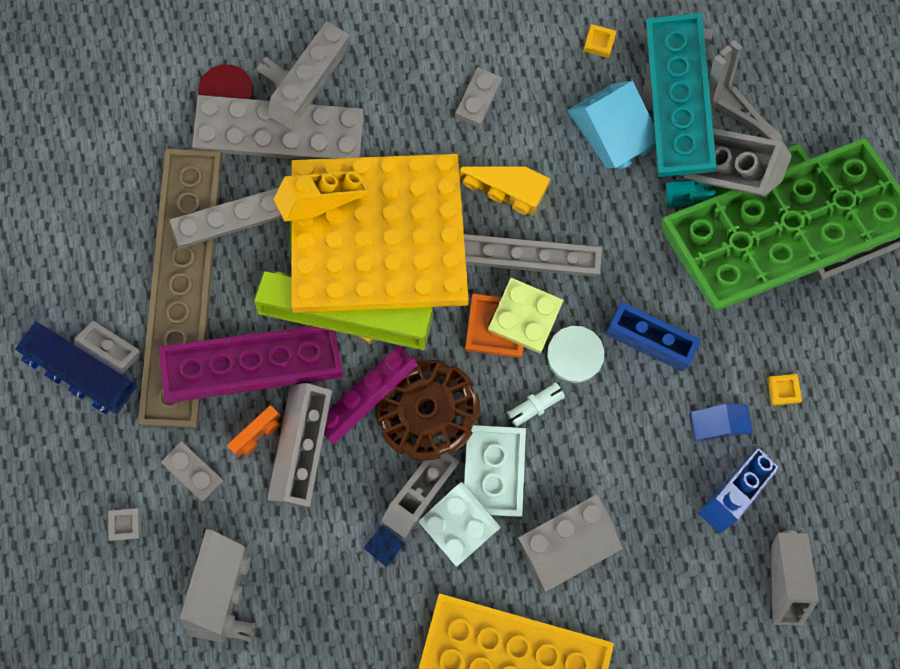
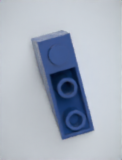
[698,447,780,534]

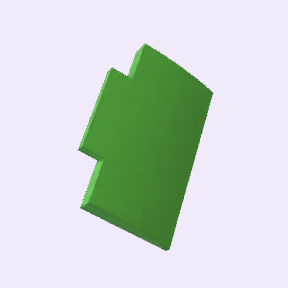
[661,138,900,312]

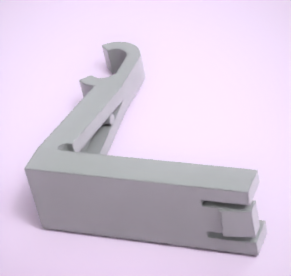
[708,40,782,141]

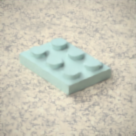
[464,425,526,517]

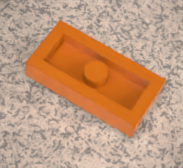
[227,405,282,457]

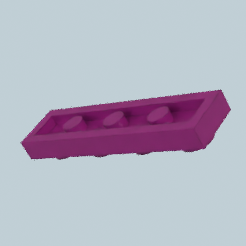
[324,346,418,445]

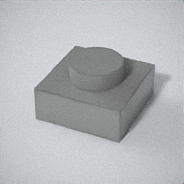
[108,508,142,541]

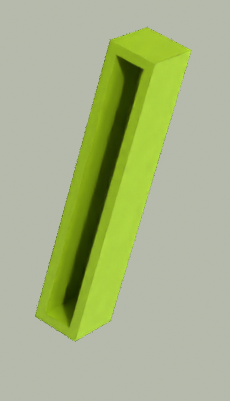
[254,271,433,351]

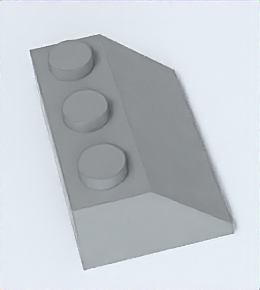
[684,128,792,197]
[516,494,622,592]
[180,529,251,643]

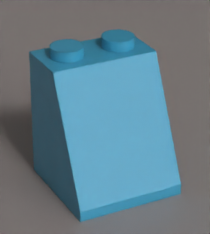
[567,81,656,170]

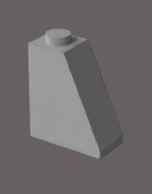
[771,531,819,626]

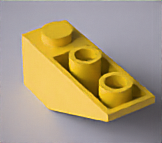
[460,167,550,216]
[273,171,370,222]

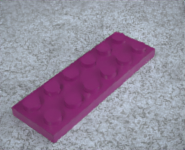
[159,326,343,403]

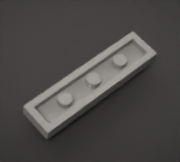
[169,188,283,249]

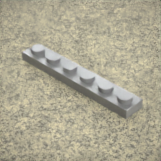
[464,234,602,277]

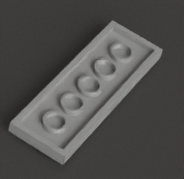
[192,95,364,160]

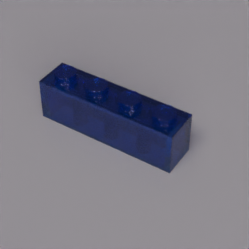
[15,321,137,415]

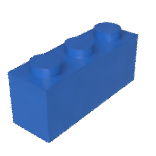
[605,302,701,372]

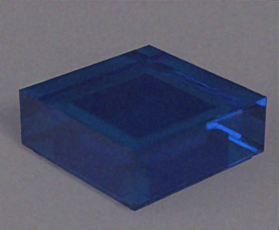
[364,525,405,567]

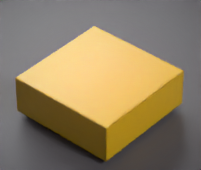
[583,24,617,58]
[767,374,802,406]

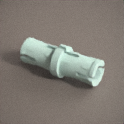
[506,382,565,428]

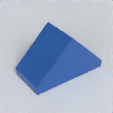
[690,404,753,441]

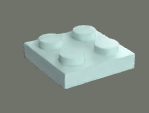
[418,482,501,567]

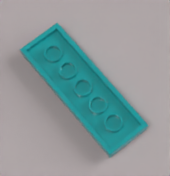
[646,13,717,177]

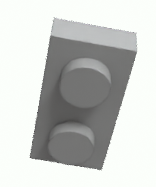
[455,67,502,127]
[74,321,140,375]
[161,441,225,503]

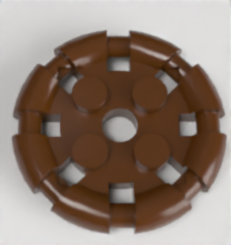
[376,360,480,461]

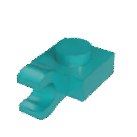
[665,180,715,208]

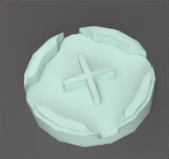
[547,326,604,383]

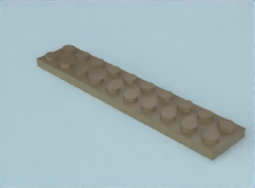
[138,149,223,428]

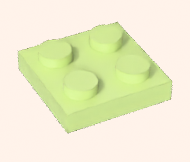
[488,278,564,354]

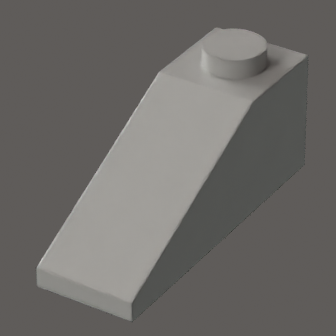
[381,453,459,538]

